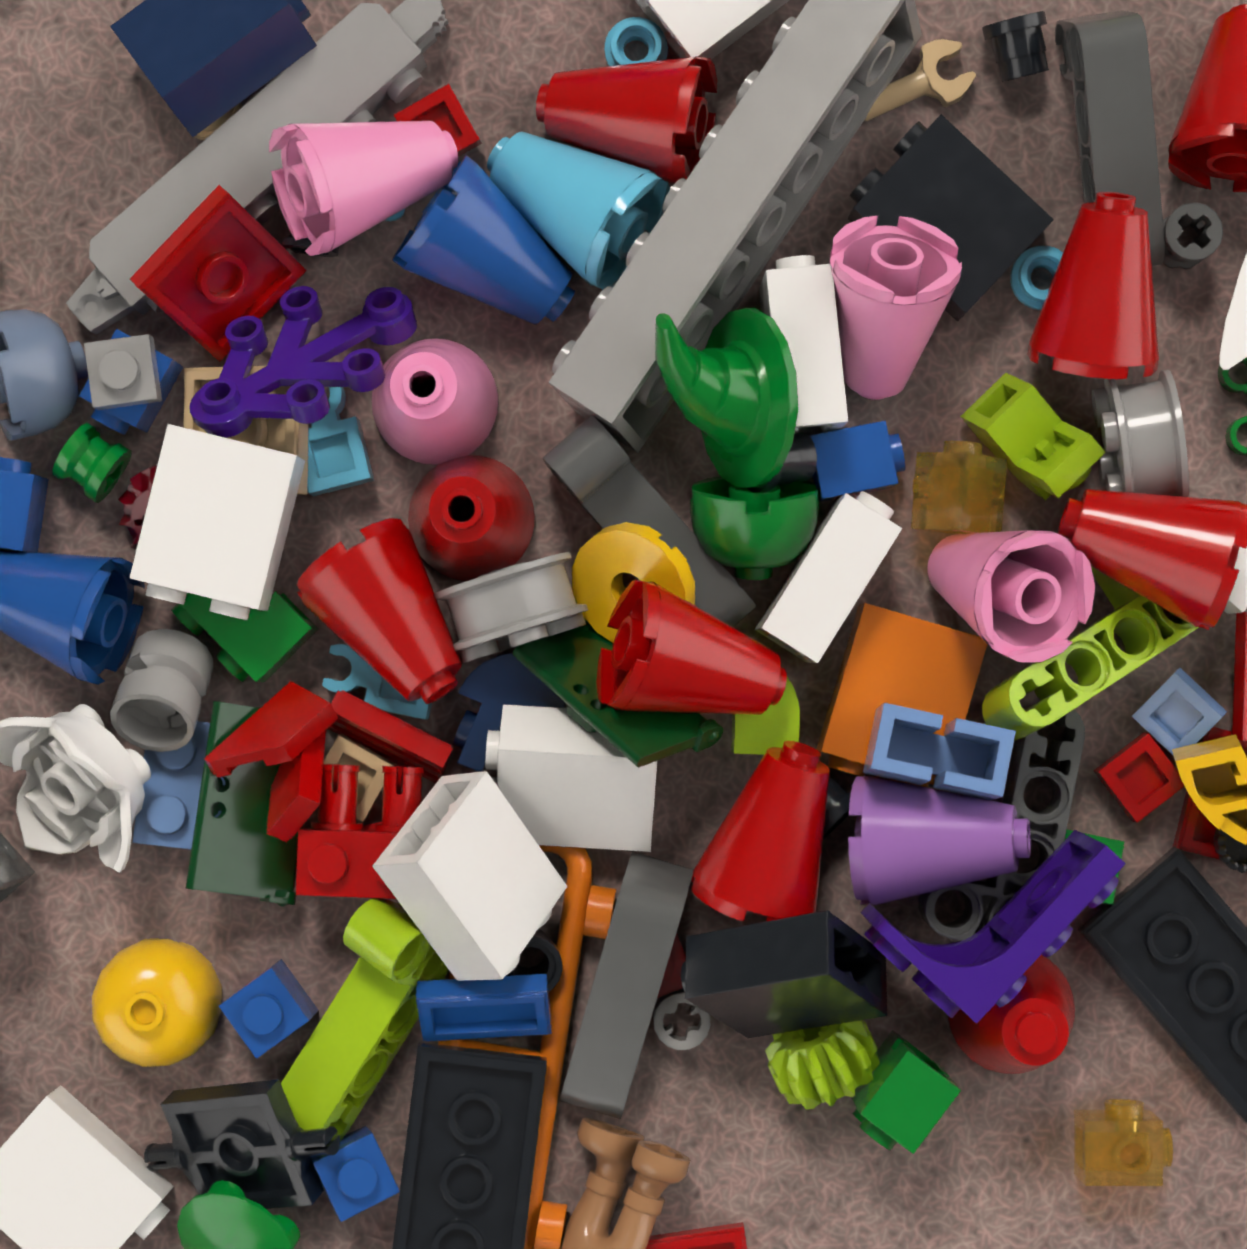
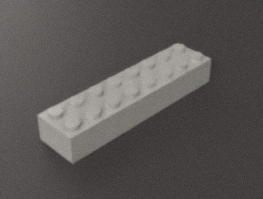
[548,0,922,453]

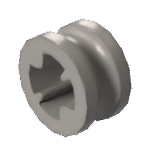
[653,989,711,1050]

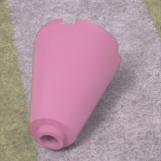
[269,121,458,256]
[829,216,962,400]
[372,338,498,465]
[927,530,1095,662]

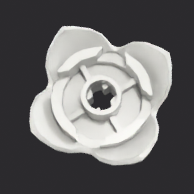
[0,704,151,873]

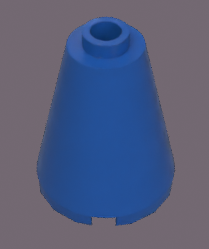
[392,155,575,325]
[0,550,145,685]

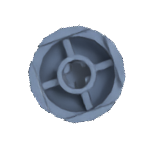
[0,309,88,441]

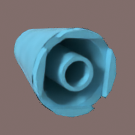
[487,132,670,290]

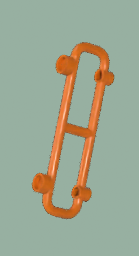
[438,845,617,1249]

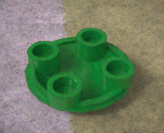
[177,1180,300,1249]

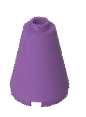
[848,776,1031,906]

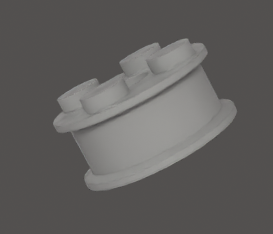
[1092,370,1189,497]
[434,552,588,663]

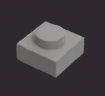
[84,334,162,410]

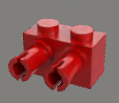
[296,764,424,899]

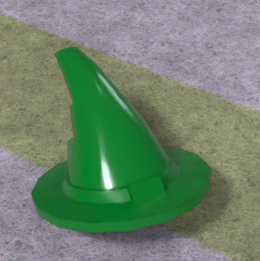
[655,308,798,488]

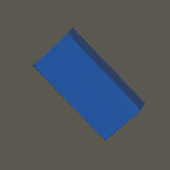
[416,974,552,1041]

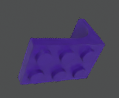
[860,830,1126,1024]

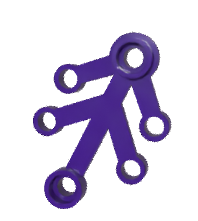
[189,286,417,438]

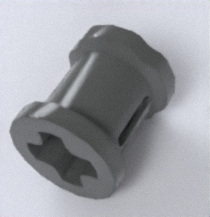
[1163,202,1223,269]

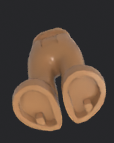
[560,1118,691,1249]

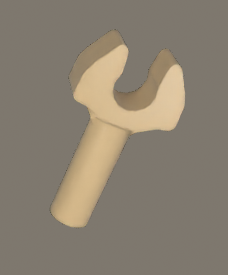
[865,39,976,122]

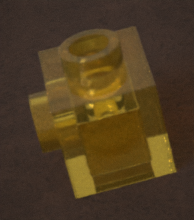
[911,441,1007,534]
[1074,1099,1173,1186]

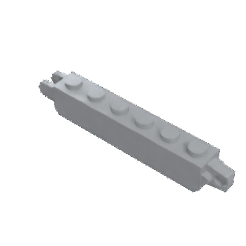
[66,0,449,335]

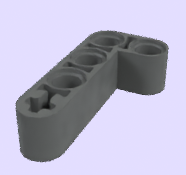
[1055,10,1165,266]
[542,415,757,627]
[918,710,1085,941]
[559,851,693,1119]

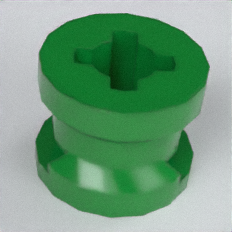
[52,422,132,503]

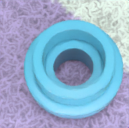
[604,17,668,66]
[1010,246,1063,310]

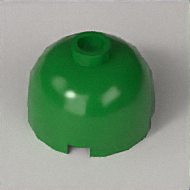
[690,476,819,580]

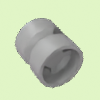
[110,629,214,752]

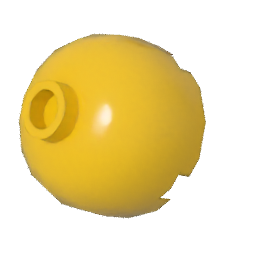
[92,938,222,1067]

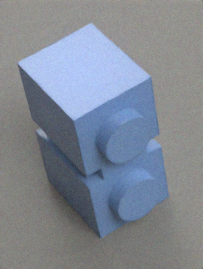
[863,703,1016,800]

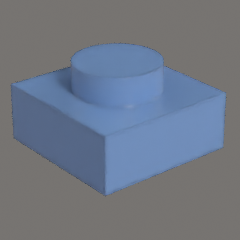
[1132,667,1227,756]

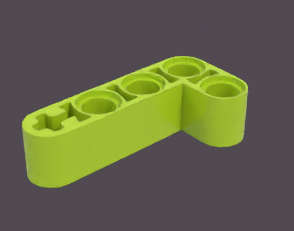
[982,567,1199,741]
[281,898,449,1141]

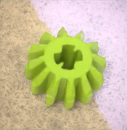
[765,1020,880,1110]

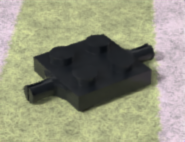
[144,1079,340,1209]

